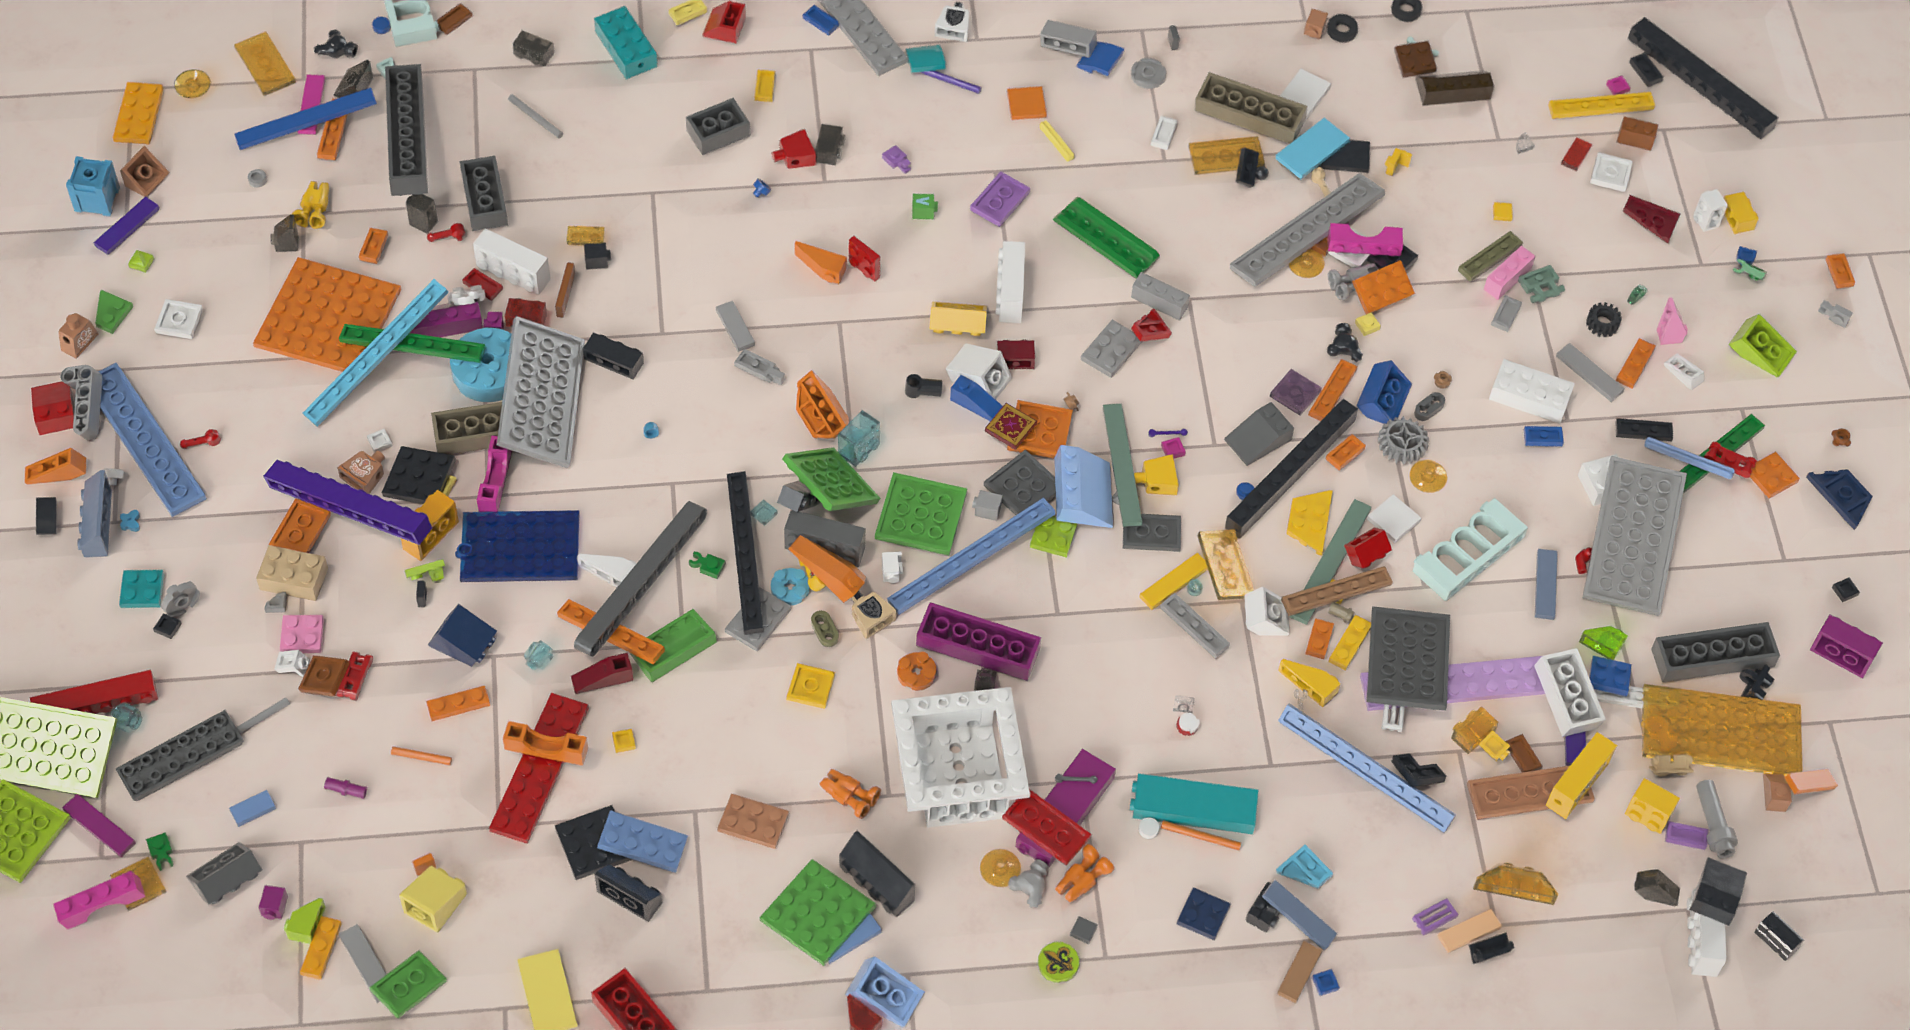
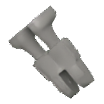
[1328,263,1377,300]

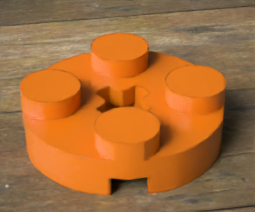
[897,651,937,691]

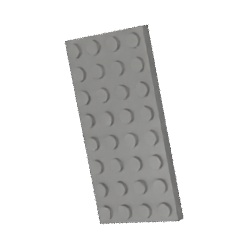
[497,316,585,468]
[1582,456,1687,616]

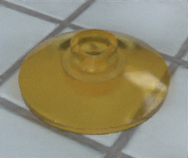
[174,69,211,98]
[1288,248,1325,278]
[1409,460,1447,493]
[980,849,1021,887]

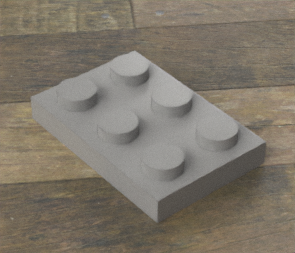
[1081,319,1142,378]
[725,587,791,651]

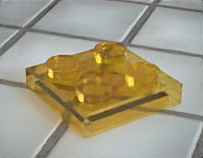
[110,856,166,911]

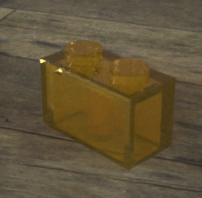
[1451,706,1499,754]

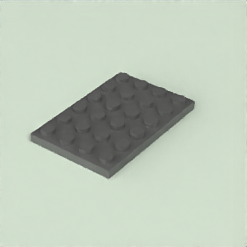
[1366,606,1450,711]

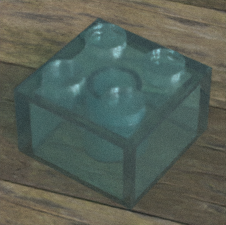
[838,410,880,467]

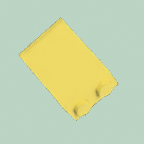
[399,866,467,933]

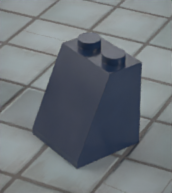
[428,603,497,667]

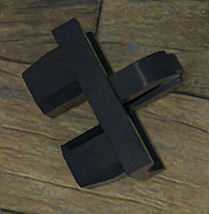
[1739,665,1775,702]

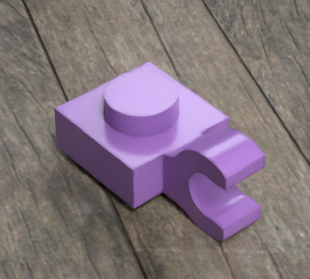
[882,145,911,174]

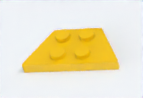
[1286,490,1332,556]

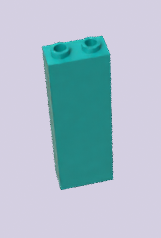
[1129,773,1258,835]

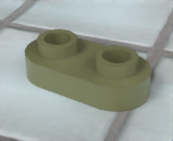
[811,610,839,647]

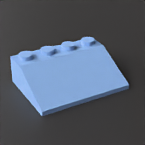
[1054,445,1113,528]

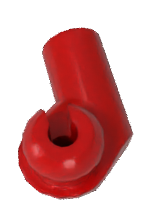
[1575,547,1592,574]

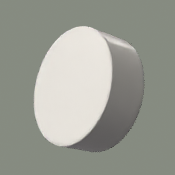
[1139,818,1159,839]

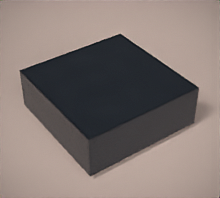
[1832,577,1860,602]
[416,580,427,607]
[153,613,182,639]

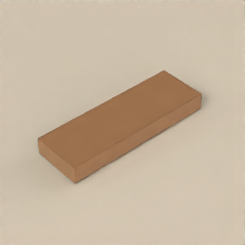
[1277,941,1322,1003]

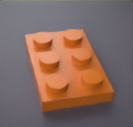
[1352,260,1415,314]
[269,498,331,553]

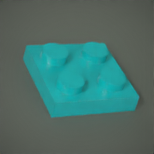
[119,570,164,608]

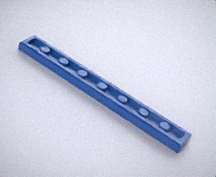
[234,88,377,150]

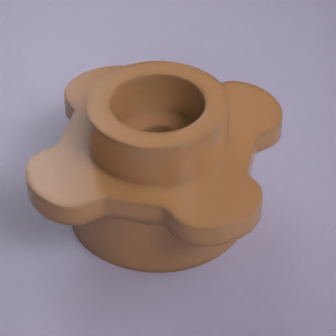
[1063,392,1079,411]

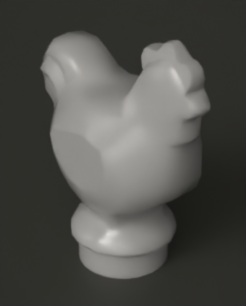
[1008,859,1049,908]

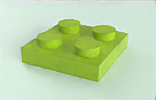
[1030,516,1077,558]

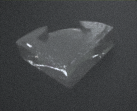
[1516,132,1535,154]

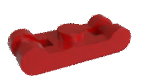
[1704,442,1757,478]
[336,651,373,701]

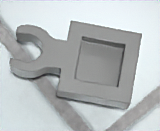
[1818,300,1853,328]

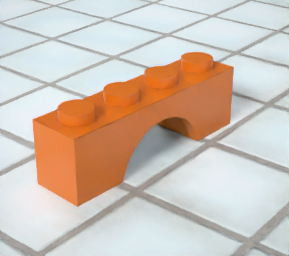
[503,721,588,766]

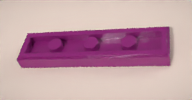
[62,794,136,858]

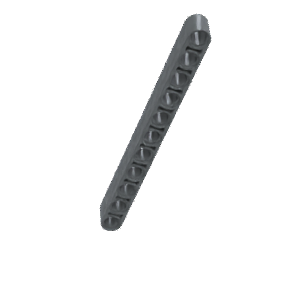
[574,501,707,657]

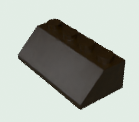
[1415,71,1494,106]

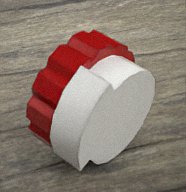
[1176,713,1200,736]

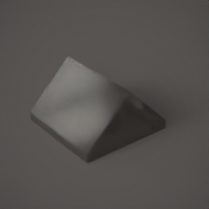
[334,59,373,98]

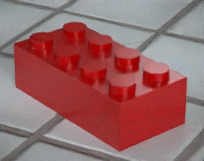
[591,968,676,1030]

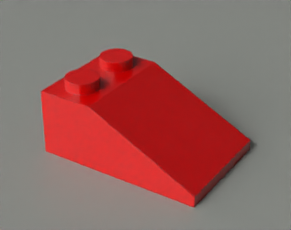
[31,381,75,435]

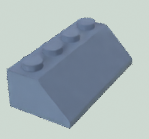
[77,470,112,558]

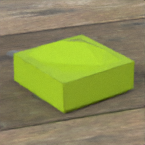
[128,250,154,273]

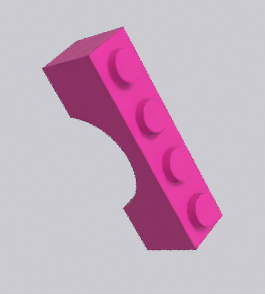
[1328,223,1403,256]
[477,436,512,514]
[53,871,146,930]

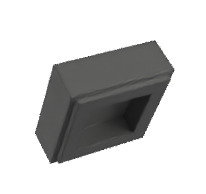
[1168,25,1180,50]
[1070,916,1098,944]

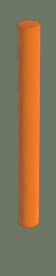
[1161,820,1241,850]

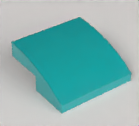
[905,45,946,73]

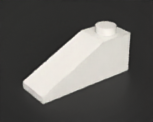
[577,553,637,587]

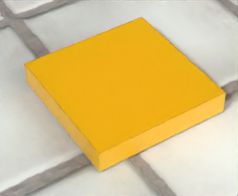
[786,663,835,709]

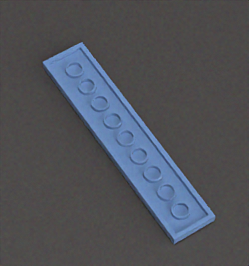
[98,362,206,517]

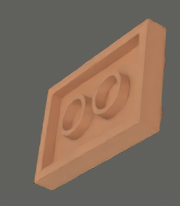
[717,793,789,849]

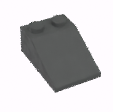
[1224,402,1294,466]

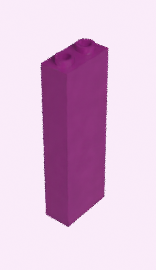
[1015,748,1116,868]

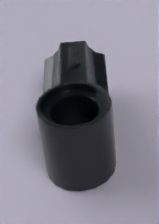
[905,374,942,398]

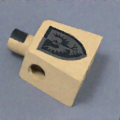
[851,591,896,639]

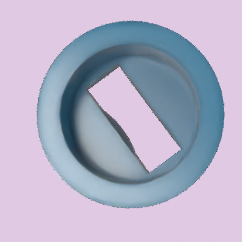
[643,422,659,439]

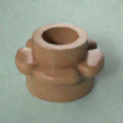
[1434,371,1452,389]

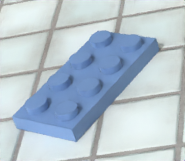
[597,810,688,873]

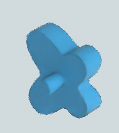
[120,510,140,532]

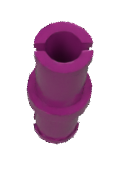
[324,777,367,799]

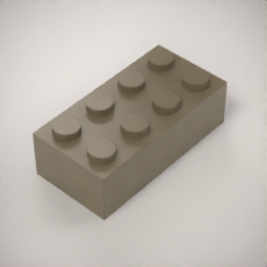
[431,402,502,455]

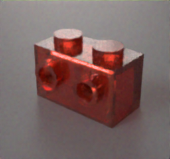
[504,298,547,327]

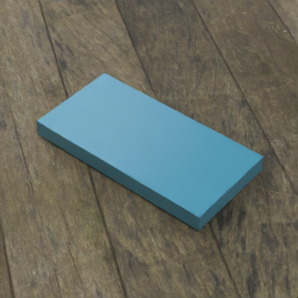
[1275,118,1350,179]

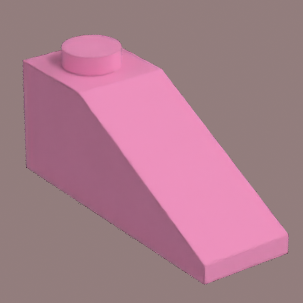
[1657,298,1687,345]

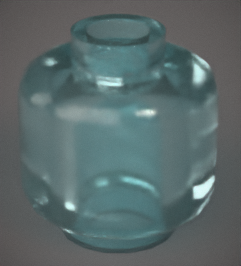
[524,640,553,671]
[110,703,142,732]

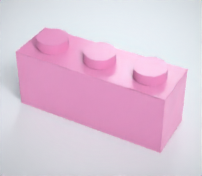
[1484,246,1535,300]

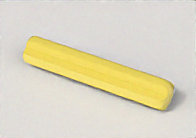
[1039,120,1075,162]

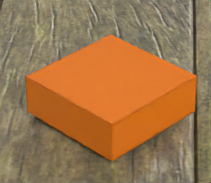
[412,853,436,876]

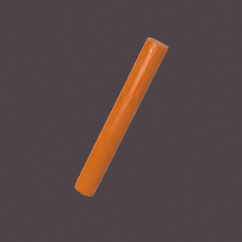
[391,746,452,765]

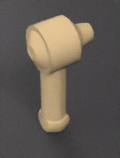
[1311,167,1331,197]

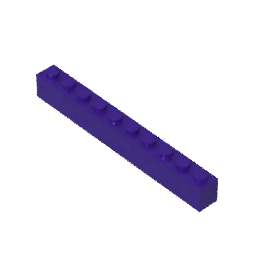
[263,460,432,545]

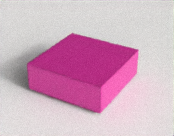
[1606,76,1631,95]
[1161,437,1186,459]

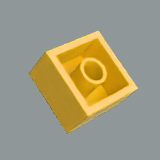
[1625,778,1680,834]

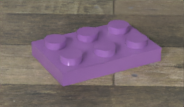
[970,171,1030,227]

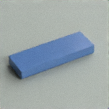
[828,914,882,964]

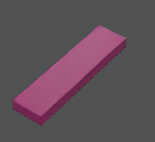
[298,74,325,135]

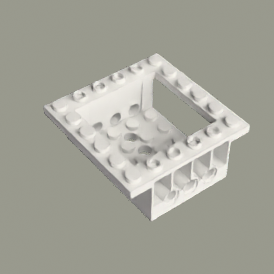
[891,687,1030,828]

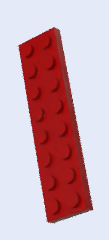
[489,693,589,844]

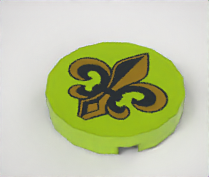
[1038,942,1079,983]

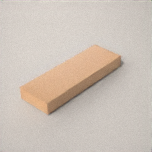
[1438,909,1502,953]

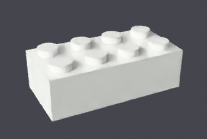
[473,228,551,295]
[996,241,1025,323]
[1489,359,1575,424]
[1534,648,1606,737]
[1687,885,1726,977]

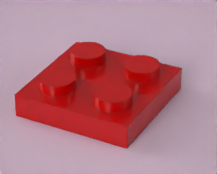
[849,236,880,282]

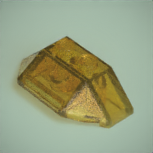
[1473,863,1558,905]

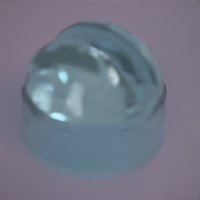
[1187,579,1203,596]

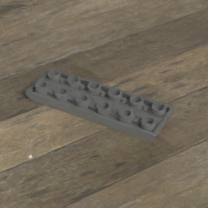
[115,710,244,801]

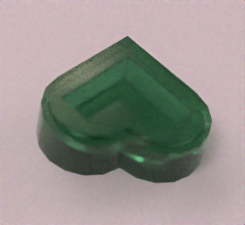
[1627,285,1648,305]

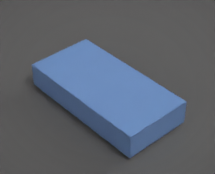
[229,790,276,827]

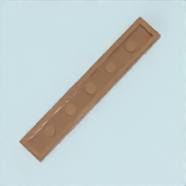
[1281,566,1393,616]

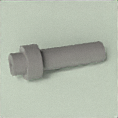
[1696,780,1738,858]

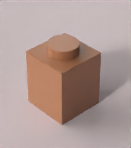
[1304,8,1328,39]

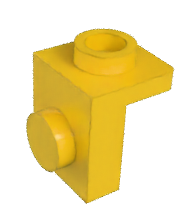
[1385,148,1412,176]
[1479,730,1510,761]

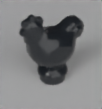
[314,29,358,58]
[1327,323,1363,362]

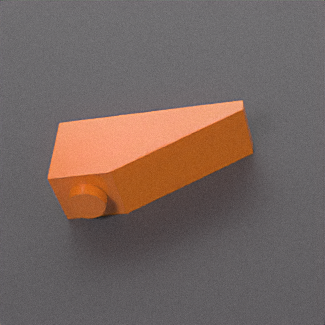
[795,241,847,284]
[25,448,86,485]

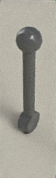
[1055,774,1098,784]

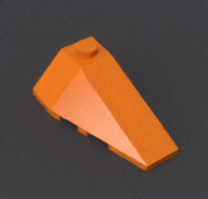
[788,535,866,603]

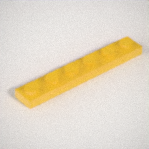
[1548,92,1655,119]

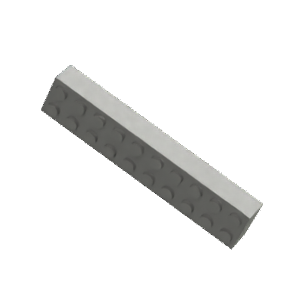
[385,64,428,196]

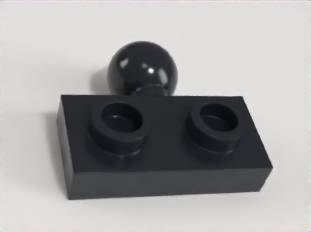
[1235,147,1269,188]

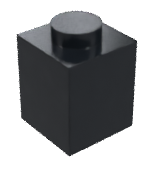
[584,242,611,270]

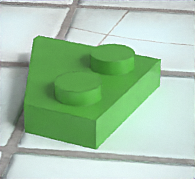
[95,290,133,334]

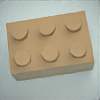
[256,545,328,601]

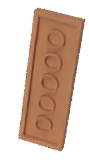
[1467,765,1595,820]

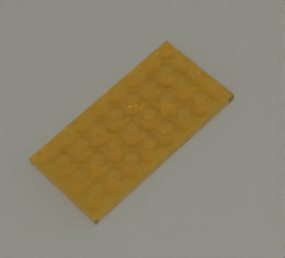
[1642,684,1803,776]

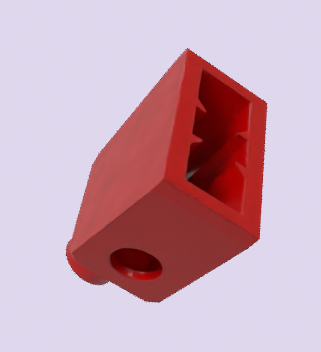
[771,129,816,169]

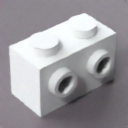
[1693,189,1728,232]

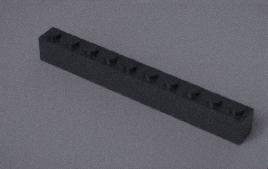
[1627,17,1779,139]
[1225,398,1358,539]

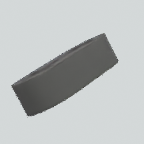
[1414,392,1445,421]

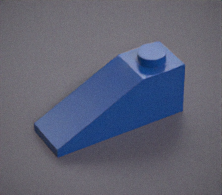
[950,375,1003,421]

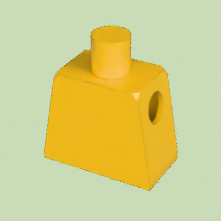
[1134,454,1178,495]

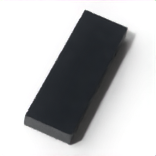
[1615,418,1673,442]

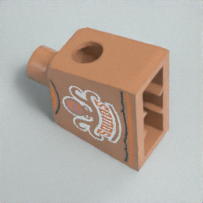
[58,313,98,359]
[337,450,385,494]

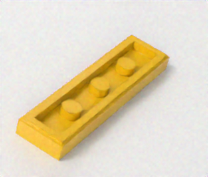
[1139,552,1210,610]

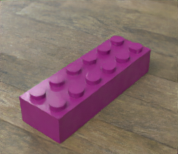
[916,602,1041,681]

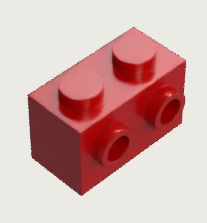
[1344,527,1392,568]

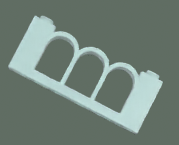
[384,0,439,47]
[1413,498,1528,601]

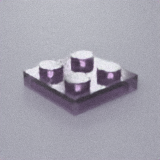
[1269,369,1322,416]

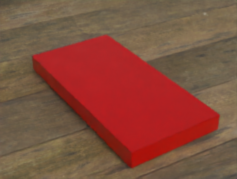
[1002,789,1092,866]

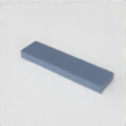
[1535,549,1557,620]
[1262,880,1338,950]

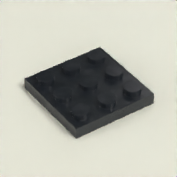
[382,446,456,504]
[554,805,633,880]

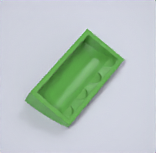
[630,609,717,682]

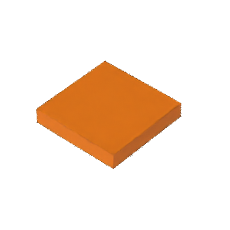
[1007,86,1047,120]

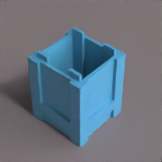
[66,156,120,216]

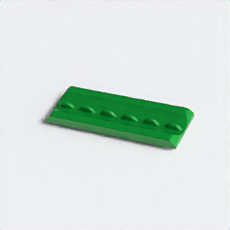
[1053,197,1160,279]

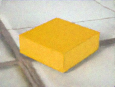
[1493,202,1512,221]
[612,729,636,753]

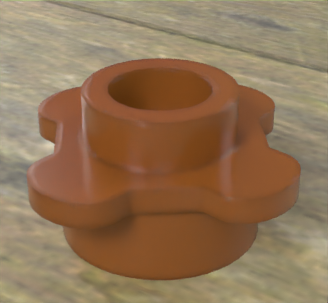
[1831,428,1851,447]

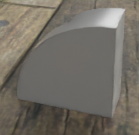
[264,592,287,613]

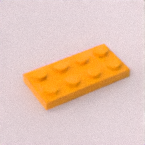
[113,82,164,145]

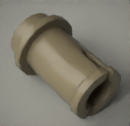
[1328,602,1355,622]

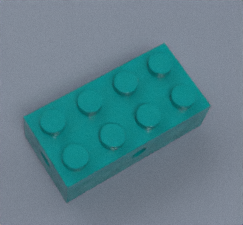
[594,6,657,79]

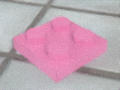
[280,615,324,653]

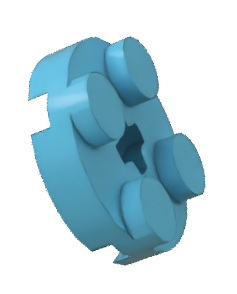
[771,568,810,605]

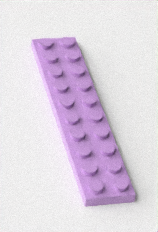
[1360,656,1545,711]

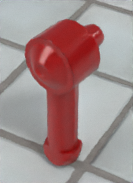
[427,223,465,242]
[180,429,221,449]

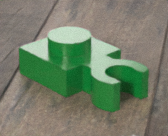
[689,551,725,579]
[146,832,173,871]

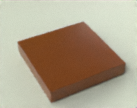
[298,655,350,697]

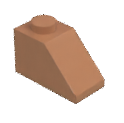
[1763,773,1792,812]

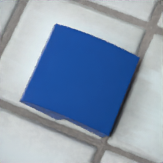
[1076,42,1124,76]

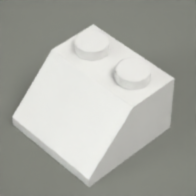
[1244,587,1289,636]

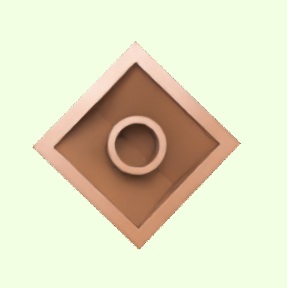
[120,146,169,197]

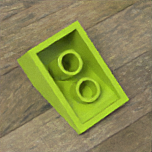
[1728,314,1797,377]

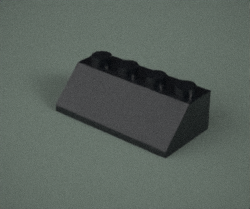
[839,830,915,917]

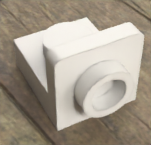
[274,650,309,676]

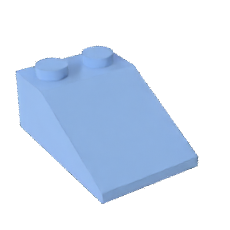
[845,956,924,1027]

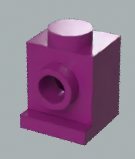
[483,312,504,330]

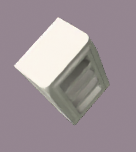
[1664,354,1704,390]

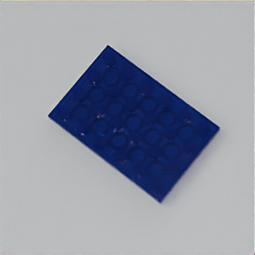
[460,510,580,582]

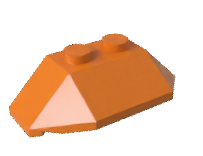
[796,370,849,439]

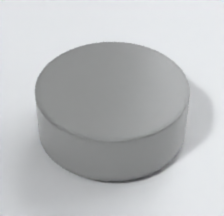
[248,169,267,188]

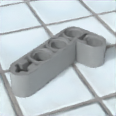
[60,365,102,440]

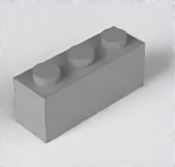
[1040,20,1097,58]
[1131,272,1190,321]

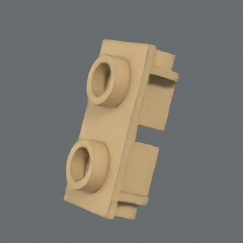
[1649,754,1694,776]

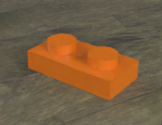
[359,227,389,264]
[1825,253,1855,288]
[1326,434,1366,471]
[1305,618,1334,659]

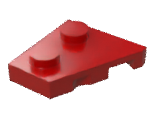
[1131,308,1172,341]

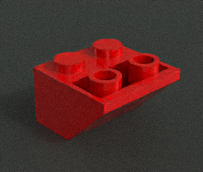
[703,1,746,44]

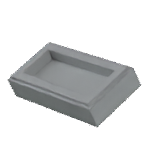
[1491,295,1522,332]

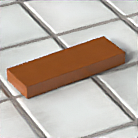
[555,262,575,318]

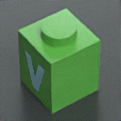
[912,194,938,219]

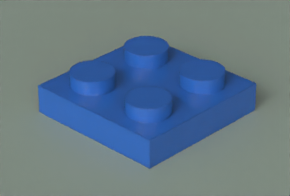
[1589,656,1632,696]

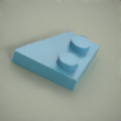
[1276,845,1333,889]

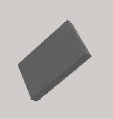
[1123,514,1181,552]

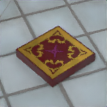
[985,403,1037,450]

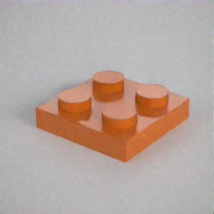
[1750,451,1800,499]

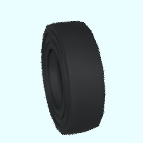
[1391,0,1422,22]
[1327,14,1358,42]

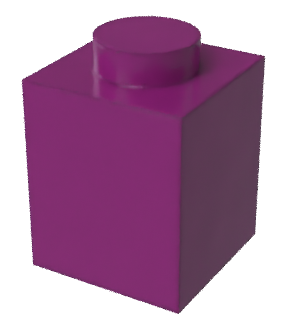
[258,885,288,920]

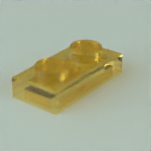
[567,226,605,245]

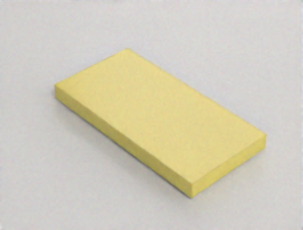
[517,949,577,1030]

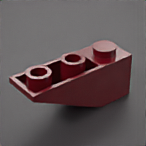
[571,652,633,694]

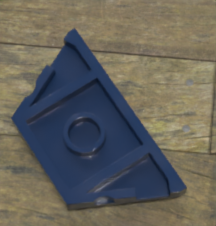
[1806,469,1873,530]

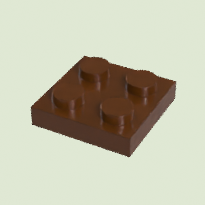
[1394,40,1437,78]

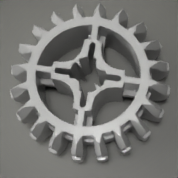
[1378,416,1429,465]

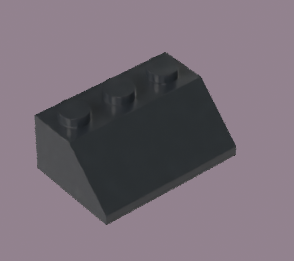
[595,864,662,922]

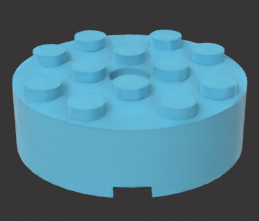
[450,328,511,402]

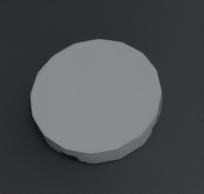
[1131,58,1166,89]

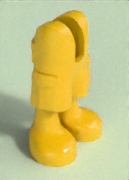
[291,181,329,229]

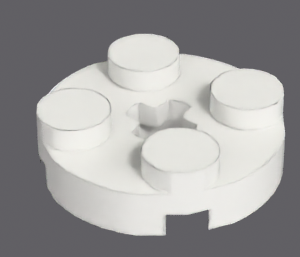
[447,285,485,305]

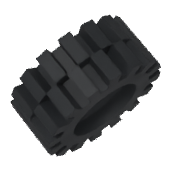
[1586,302,1622,338]

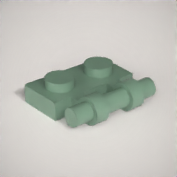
[1518,265,1565,303]

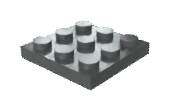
[984,450,1056,515]

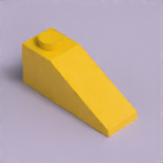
[1278,659,1341,707]

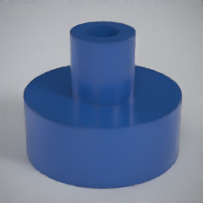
[753,178,771,197]

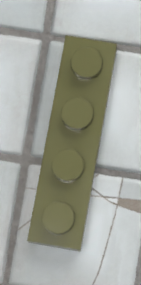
[1458,231,1523,282]

